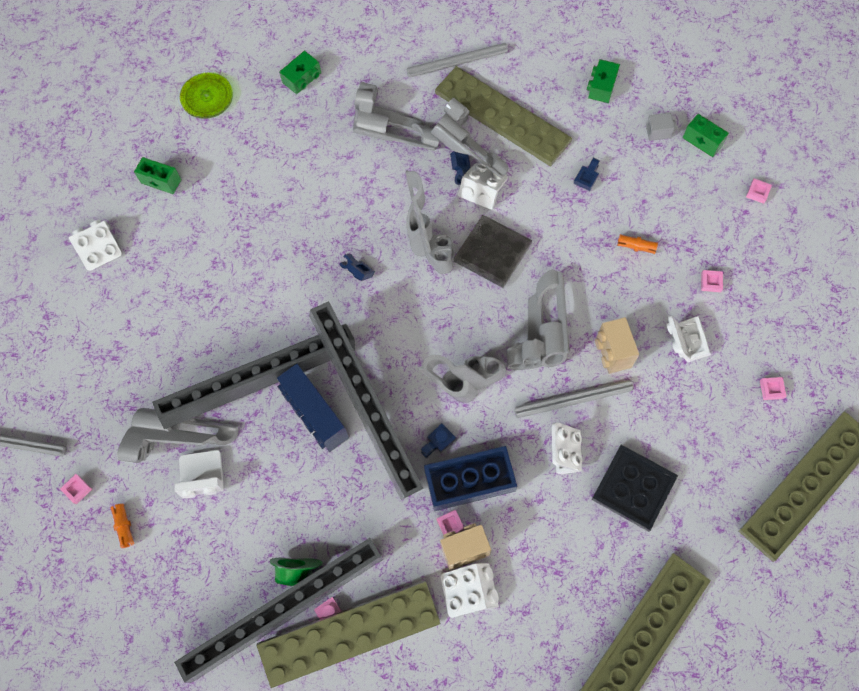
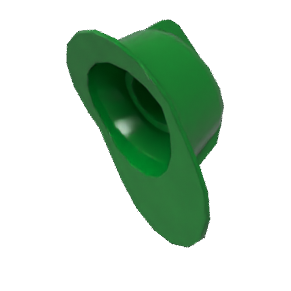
[269,557,323,586]

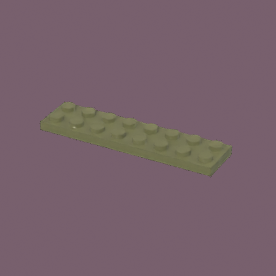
[435,66,572,167]
[738,411,859,562]
[580,553,711,691]
[256,580,441,688]

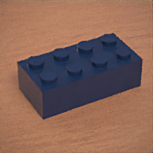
[277,364,349,452]
[424,446,518,512]

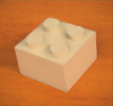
[595,317,639,374]
[440,523,491,571]

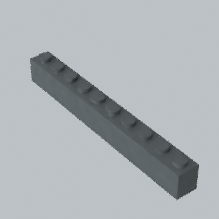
[309,301,424,500]
[152,324,355,429]
[174,538,383,683]

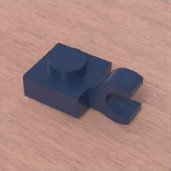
[450,151,471,185]
[573,157,600,191]
[339,253,375,281]
[421,423,456,459]

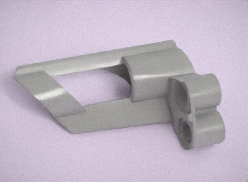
[353,82,439,151]
[430,98,508,179]
[405,170,454,274]
[507,269,570,370]
[418,355,506,403]
[117,408,238,463]

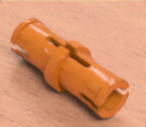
[617,234,658,254]
[110,503,134,548]

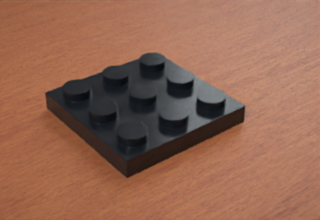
[591,444,678,532]

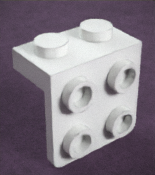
[458,163,508,210]
[69,219,122,271]
[666,315,711,362]
[552,422,582,475]
[175,450,224,498]
[441,563,499,618]

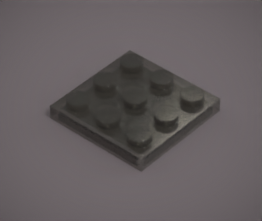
[454,215,532,288]

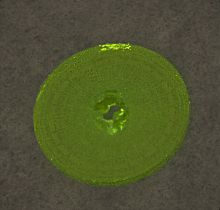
[180,73,233,119]

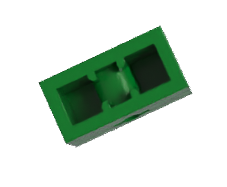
[279,50,321,95]
[587,59,620,104]
[683,114,729,157]
[134,157,182,194]

